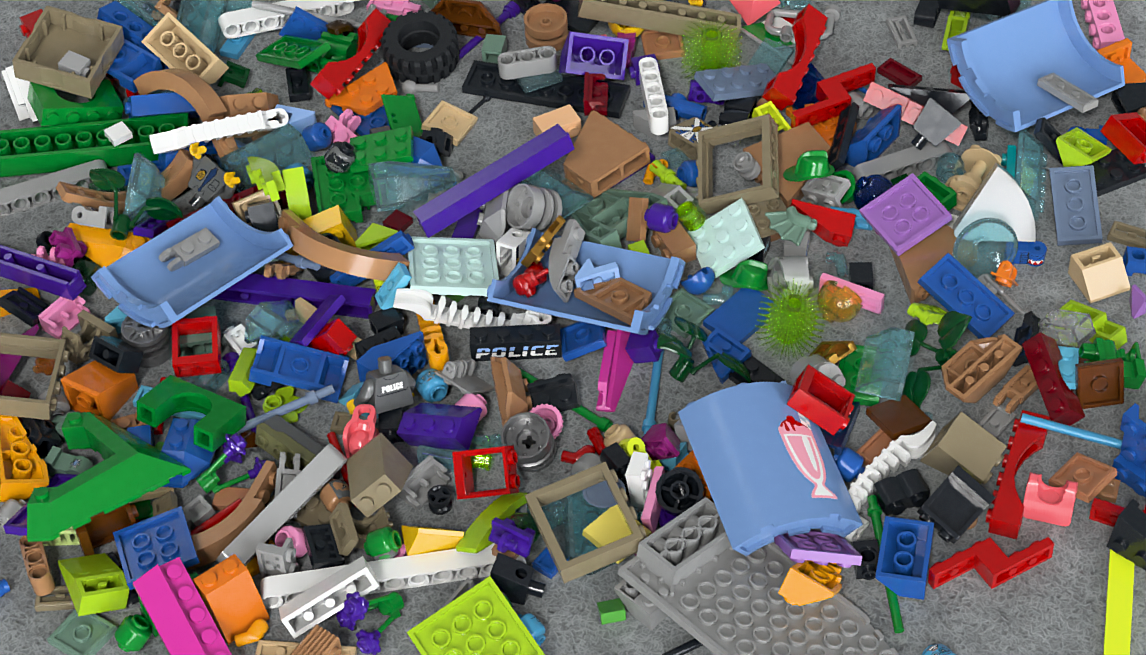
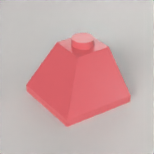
[730,0,781,25]

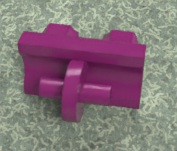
[49,227,87,268]

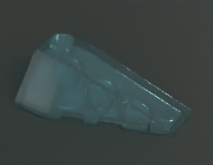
[368,161,457,212]

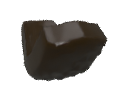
[326,20,354,36]

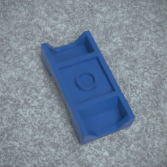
[107,39,163,93]
[248,335,349,403]
[1112,403,1146,498]

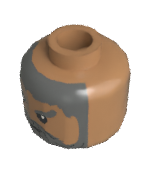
[320,479,353,513]

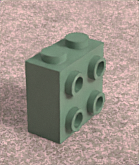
[179,306,222,357]

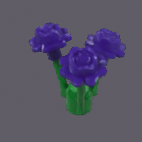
[196,433,266,494]
[336,591,404,655]

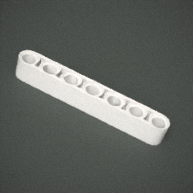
[218,0,354,39]

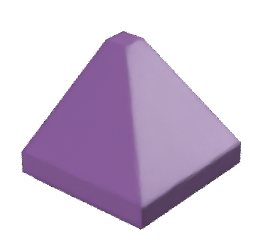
[1129,284,1146,319]

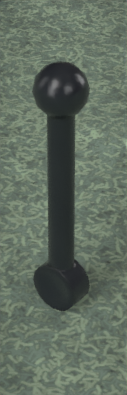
[468,94,491,114]

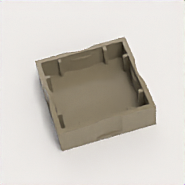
[12,6,124,99]

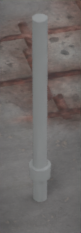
[251,0,362,30]

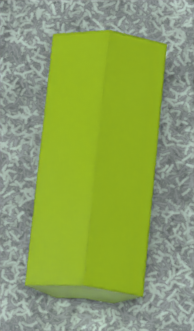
[228,347,257,397]

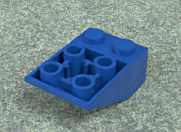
[356,331,427,383]

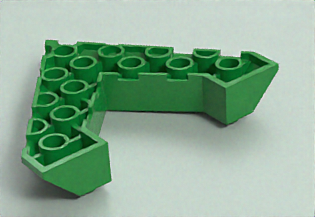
[27,412,191,542]

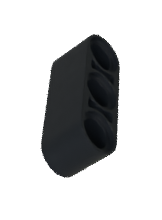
[913,0,941,28]

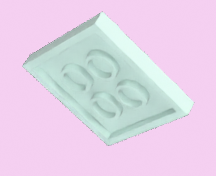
[687,198,765,278]

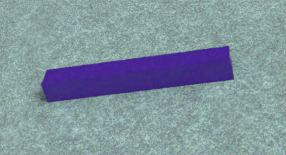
[413,124,575,238]
[0,245,87,301]
[212,273,378,319]

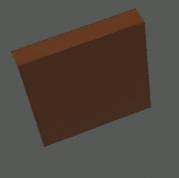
[1075,358,1124,409]
[866,395,932,440]

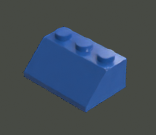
[845,104,902,167]
[875,516,934,600]

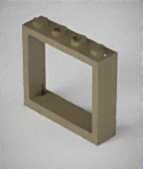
[696,114,779,214]
[0,333,70,420]
[525,462,647,584]

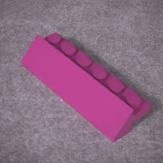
[133,557,232,655]

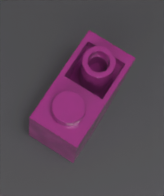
[641,423,680,460]

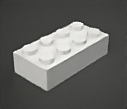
[625,451,653,513]

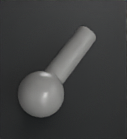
[402,79,440,94]

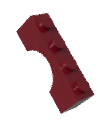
[1022,332,1085,426]

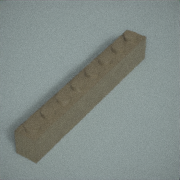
[578,0,741,45]

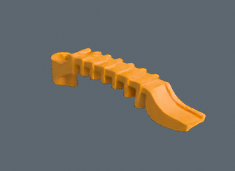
[416,294,449,371]

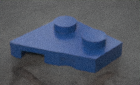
[278,6,328,40]
[702,327,752,384]

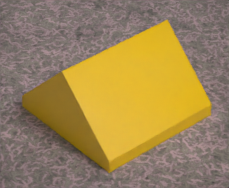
[401,525,464,556]

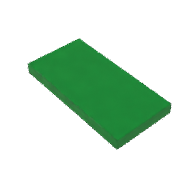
[255,35,331,69]

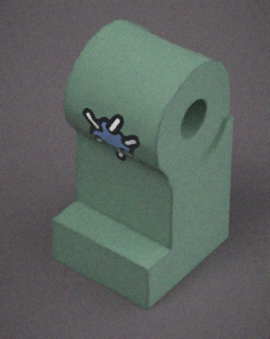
[44,446,93,477]

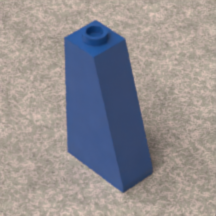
[124,92,200,118]

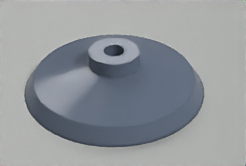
[582,479,626,508]

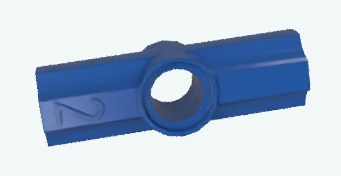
[643,93,707,121]

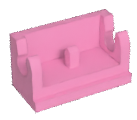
[38,296,91,339]

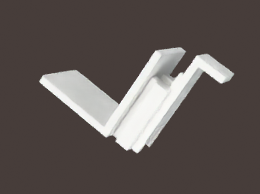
[1,65,39,124]

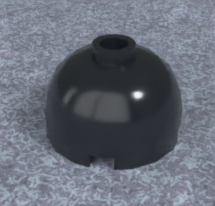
[655,467,704,517]

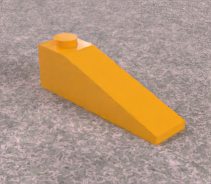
[68,223,151,267]
[0,415,49,502]
[778,560,842,606]

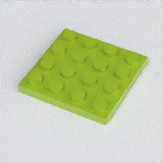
[407,576,545,655]

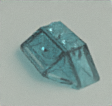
[123,152,165,231]
[244,300,300,344]

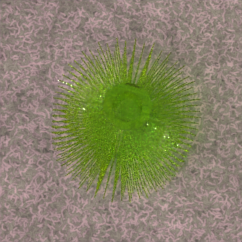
[681,17,743,82]
[755,278,828,361]

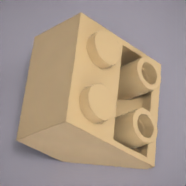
[1068,242,1130,303]

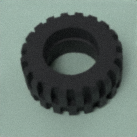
[381,10,460,84]

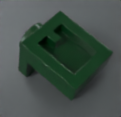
[217,60,250,88]

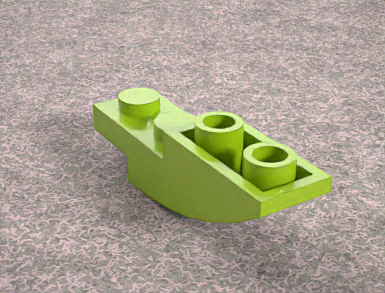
[246,156,286,202]

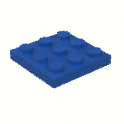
[113,506,200,590]

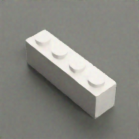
[279,556,379,639]

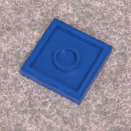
[561,321,607,362]

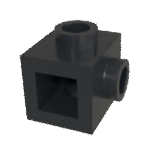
[420,127,453,157]
[25,418,61,456]

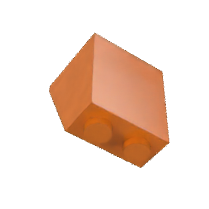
[61,360,139,420]
[192,554,270,645]

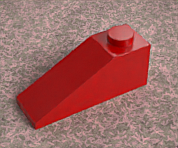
[790,199,856,247]
[307,318,357,355]

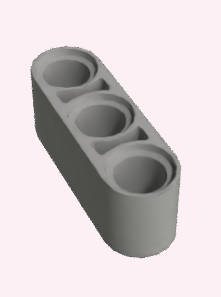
[497,46,557,80]

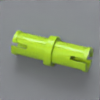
[649,160,687,190]

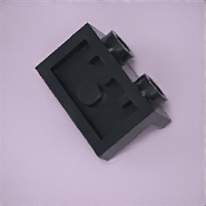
[527,373,580,412]
[302,524,345,570]

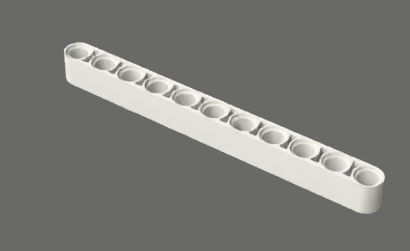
[260,543,526,609]

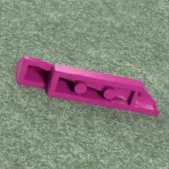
[596,330,634,412]

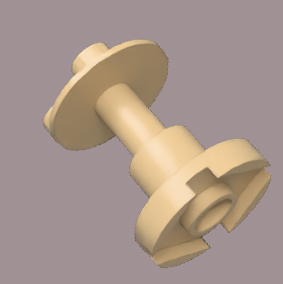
[944,145,1002,211]

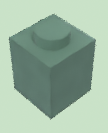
[481,34,507,64]

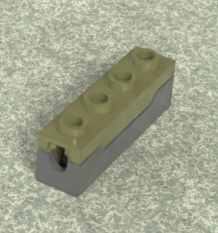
[255,415,341,490]

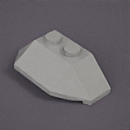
[477,186,514,252]

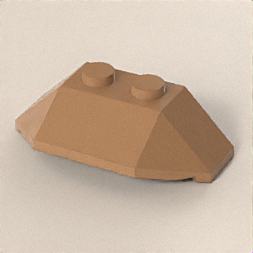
[219,92,279,139]
[941,334,1023,403]
[490,356,532,426]

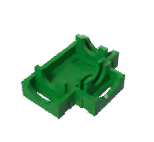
[311,156,382,223]

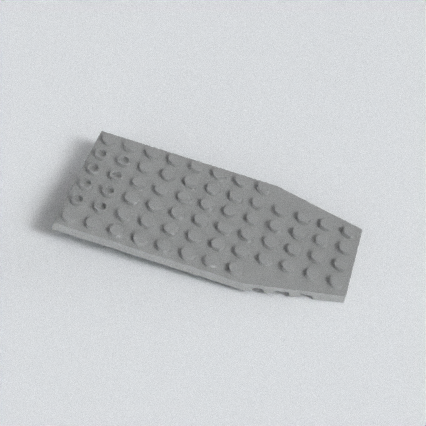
[618,497,899,655]

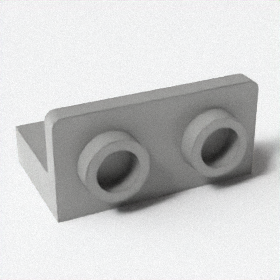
[801,175,851,208]
[255,537,299,579]

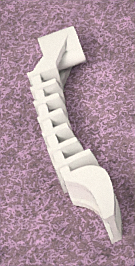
[149,108,289,155]
[844,420,937,543]

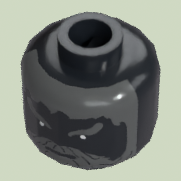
[324,141,356,173]

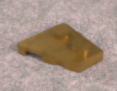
[521,215,566,268]
[809,341,857,364]

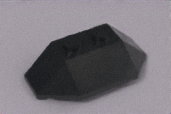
[887,84,970,114]

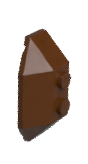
[430,0,502,38]

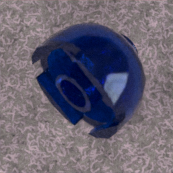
[853,174,894,210]

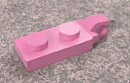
[366,0,422,16]

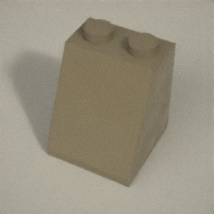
[920,411,1007,485]
[346,433,413,518]

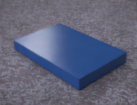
[703,288,781,344]

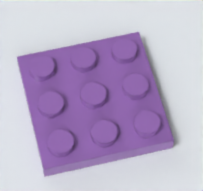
[859,173,952,256]
[774,530,862,568]

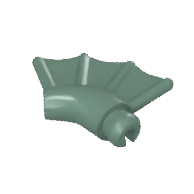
[765,206,817,246]

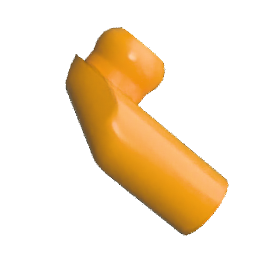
[643,159,669,185]
[234,619,269,647]

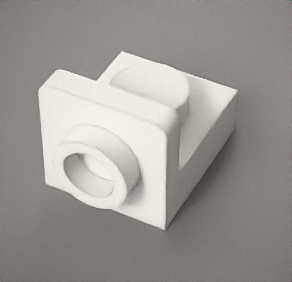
[221,324,257,356]

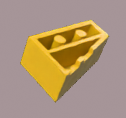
[286,205,358,256]

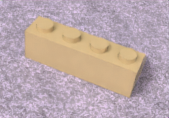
[141,12,229,85]

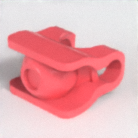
[342,404,379,459]
[1023,472,1078,527]

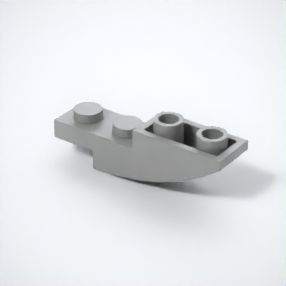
[548,219,586,303]

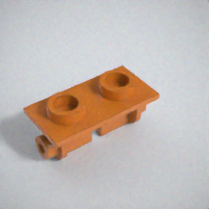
[990,260,1019,288]

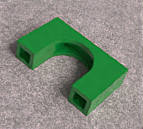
[27,79,124,126]
[136,375,246,452]

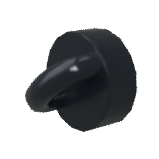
[36,231,55,253]

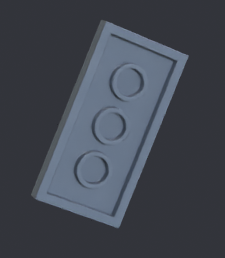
[694,63,776,101]
[1049,165,1103,246]

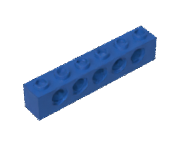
[97,0,170,69]

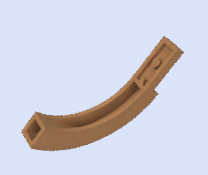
[134,68,240,159]
[56,149,193,217]
[278,209,410,281]
[186,460,277,570]

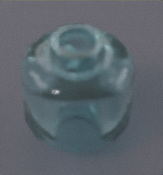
[936,153,965,183]

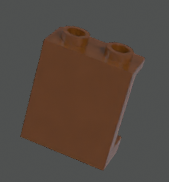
[75,503,140,556]

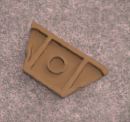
[574,277,652,326]

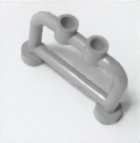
[764,3,841,42]

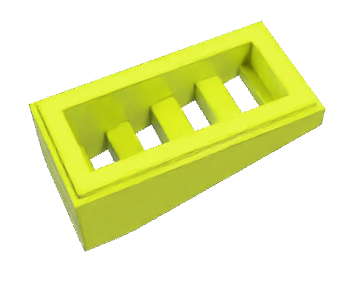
[752,101,792,131]

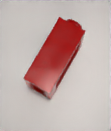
[1100,112,1146,164]
[172,316,222,378]
[787,364,855,436]
[452,445,520,500]

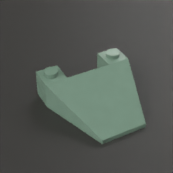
[566,188,668,249]

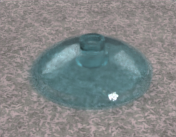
[952,218,1018,278]

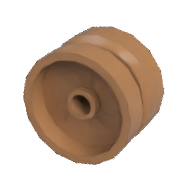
[524,3,568,51]

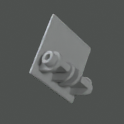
[435,358,495,394]

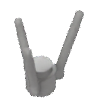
[977,273,1024,315]

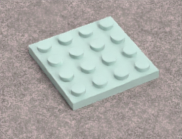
[407,236,499,297]

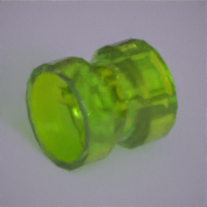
[676,201,705,231]

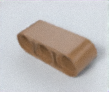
[19,535,55,596]

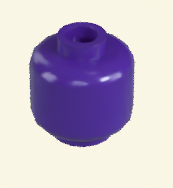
[644,203,678,233]

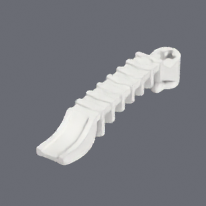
[393,288,552,329]

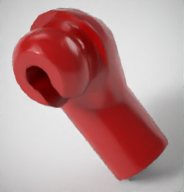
[561,445,596,464]

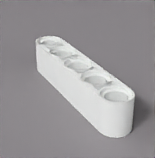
[639,57,669,135]

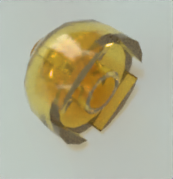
[817,280,863,323]

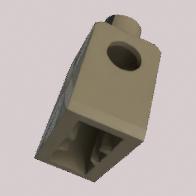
[668,117,718,160]

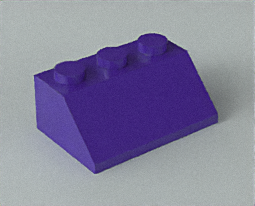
[559,31,629,80]
[397,403,482,451]

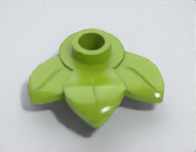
[263,386,308,423]

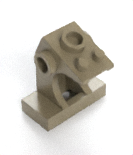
[61,309,119,364]
[329,502,393,556]

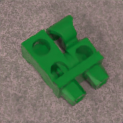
[305,31,358,73]
[1078,337,1146,389]

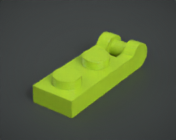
[907,302,947,325]

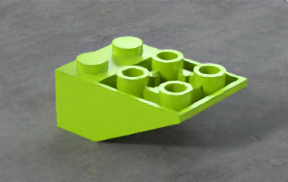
[58,553,130,616]

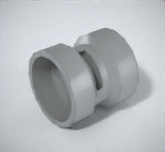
[733,152,761,180]

